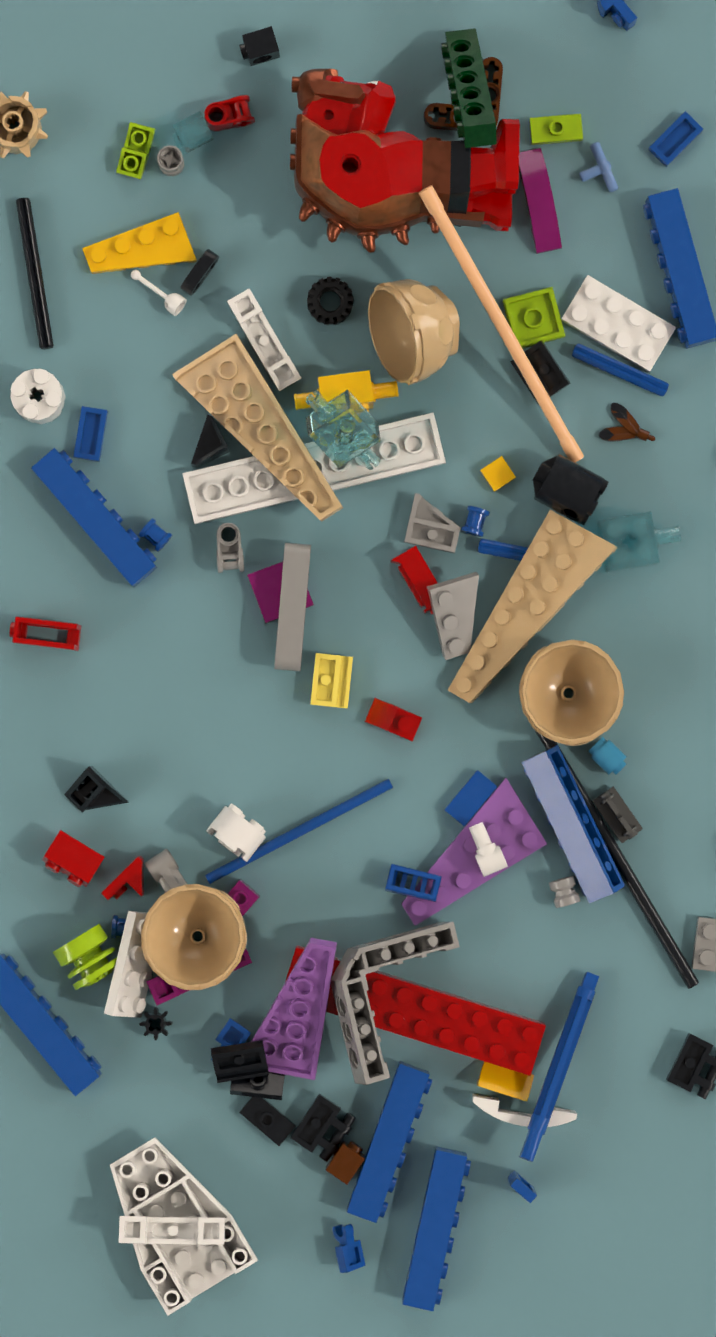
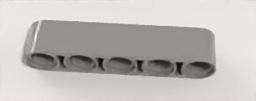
[274,543,311,671]

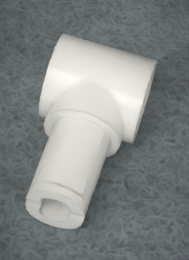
[469,822,508,877]

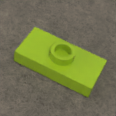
[529,114,583,145]

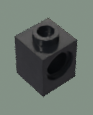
[239,26,280,66]

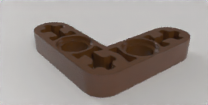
[424,57,503,131]

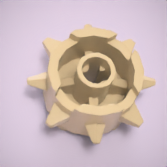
[0,91,48,158]

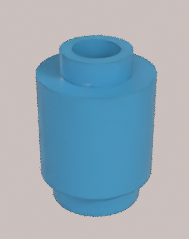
[588,737,627,775]

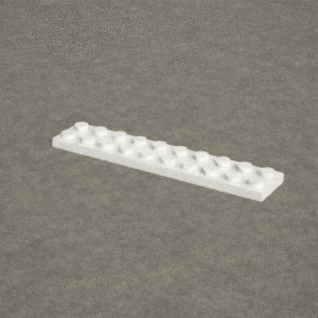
[182,412,446,524]

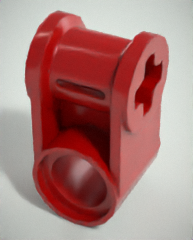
[204,95,255,132]

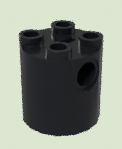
[532,454,609,525]

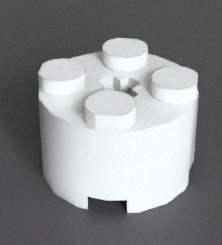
[10,369,66,424]
[206,803,266,862]

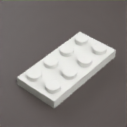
[561,275,676,373]
[104,911,152,1018]

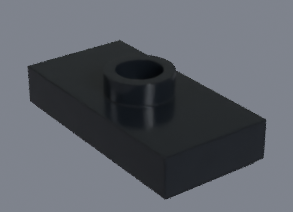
[230,1072,285,1100]
[239,1097,296,1146]

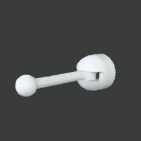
[131,270,187,316]

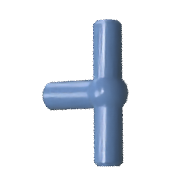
[579,142,619,192]

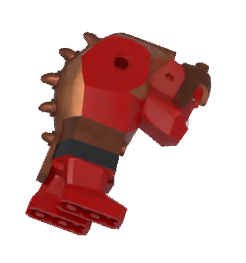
[290,69,520,253]

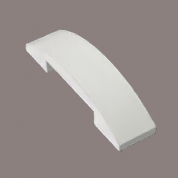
[227,288,301,391]
[472,1094,577,1127]
[119,1216,225,1245]

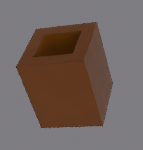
[326,1140,365,1185]

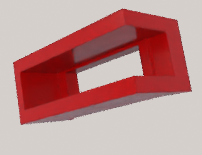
[390,546,438,615]
[9,617,82,651]

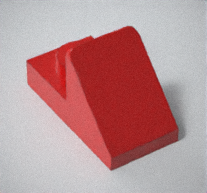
[365,698,423,741]
[101,856,144,900]

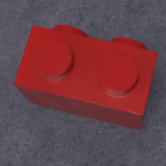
[42,830,105,887]

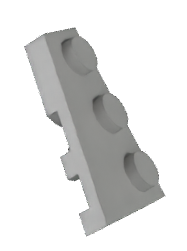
[427,572,479,660]

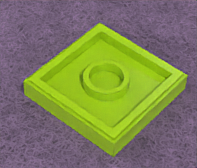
[502,287,565,349]

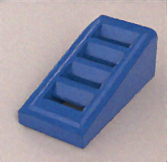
[385,864,442,902]

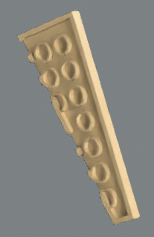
[172,334,343,522]
[448,510,617,704]

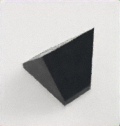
[191,415,230,468]
[64,766,129,813]

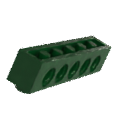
[441,28,497,148]

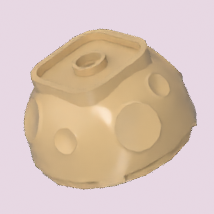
[368,279,460,385]
[519,640,624,746]
[141,884,247,990]

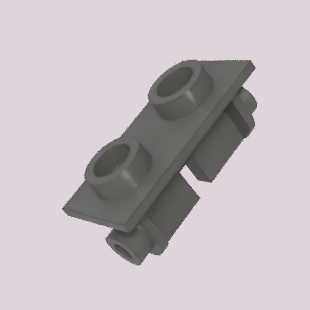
[592,786,643,843]

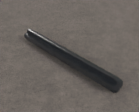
[16,198,54,350]

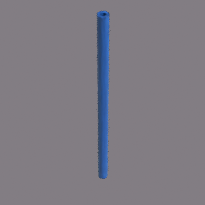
[205,779,393,884]

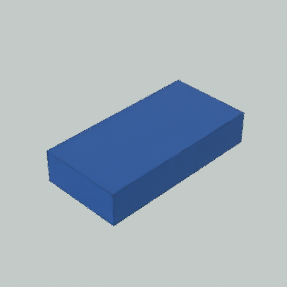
[648,111,703,167]
[73,406,108,462]
[444,770,497,826]
[508,1170,537,1203]

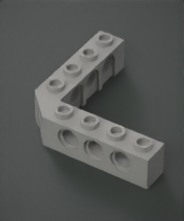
[331,922,460,1085]

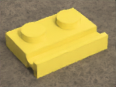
[310,653,353,709]

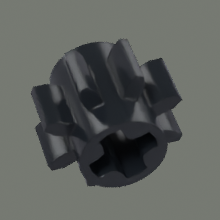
[139,1007,173,1040]

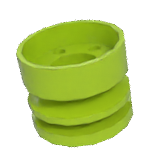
[53,923,117,990]

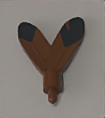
[599,403,655,441]

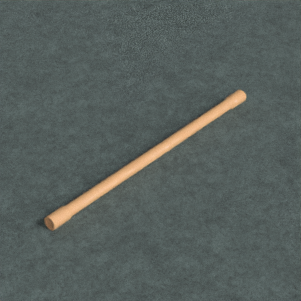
[418,185,584,462]

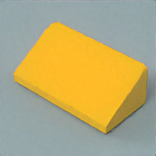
[477,1062,534,1102]

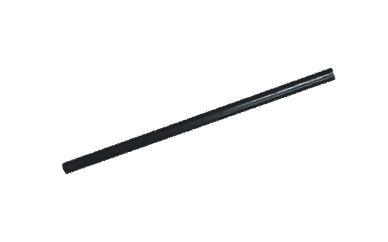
[535,730,699,989]

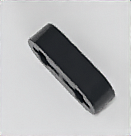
[181,249,220,296]

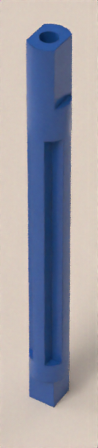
[519,972,599,1162]

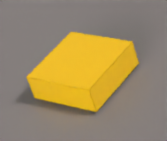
[480,456,516,492]

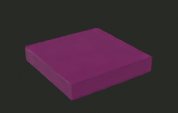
[247,561,314,623]

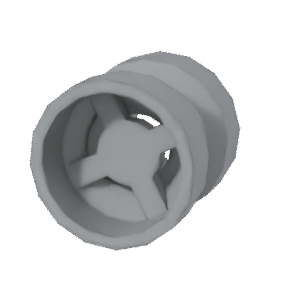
[157,145,184,176]
[549,876,581,908]

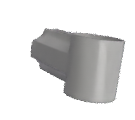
[145,849,187,893]

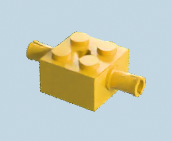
[294,370,399,418]

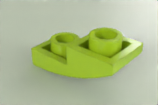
[116,122,156,179]

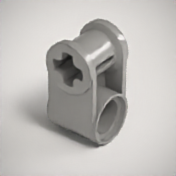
[217,523,244,573]

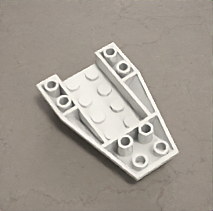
[110,1137,258,1316]

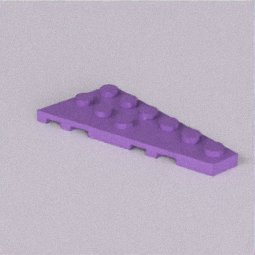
[401,778,547,926]
[251,938,337,1080]

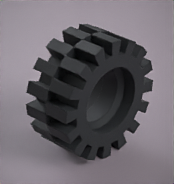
[307,277,354,325]

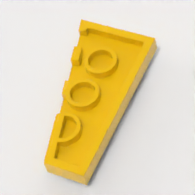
[82,212,197,274]

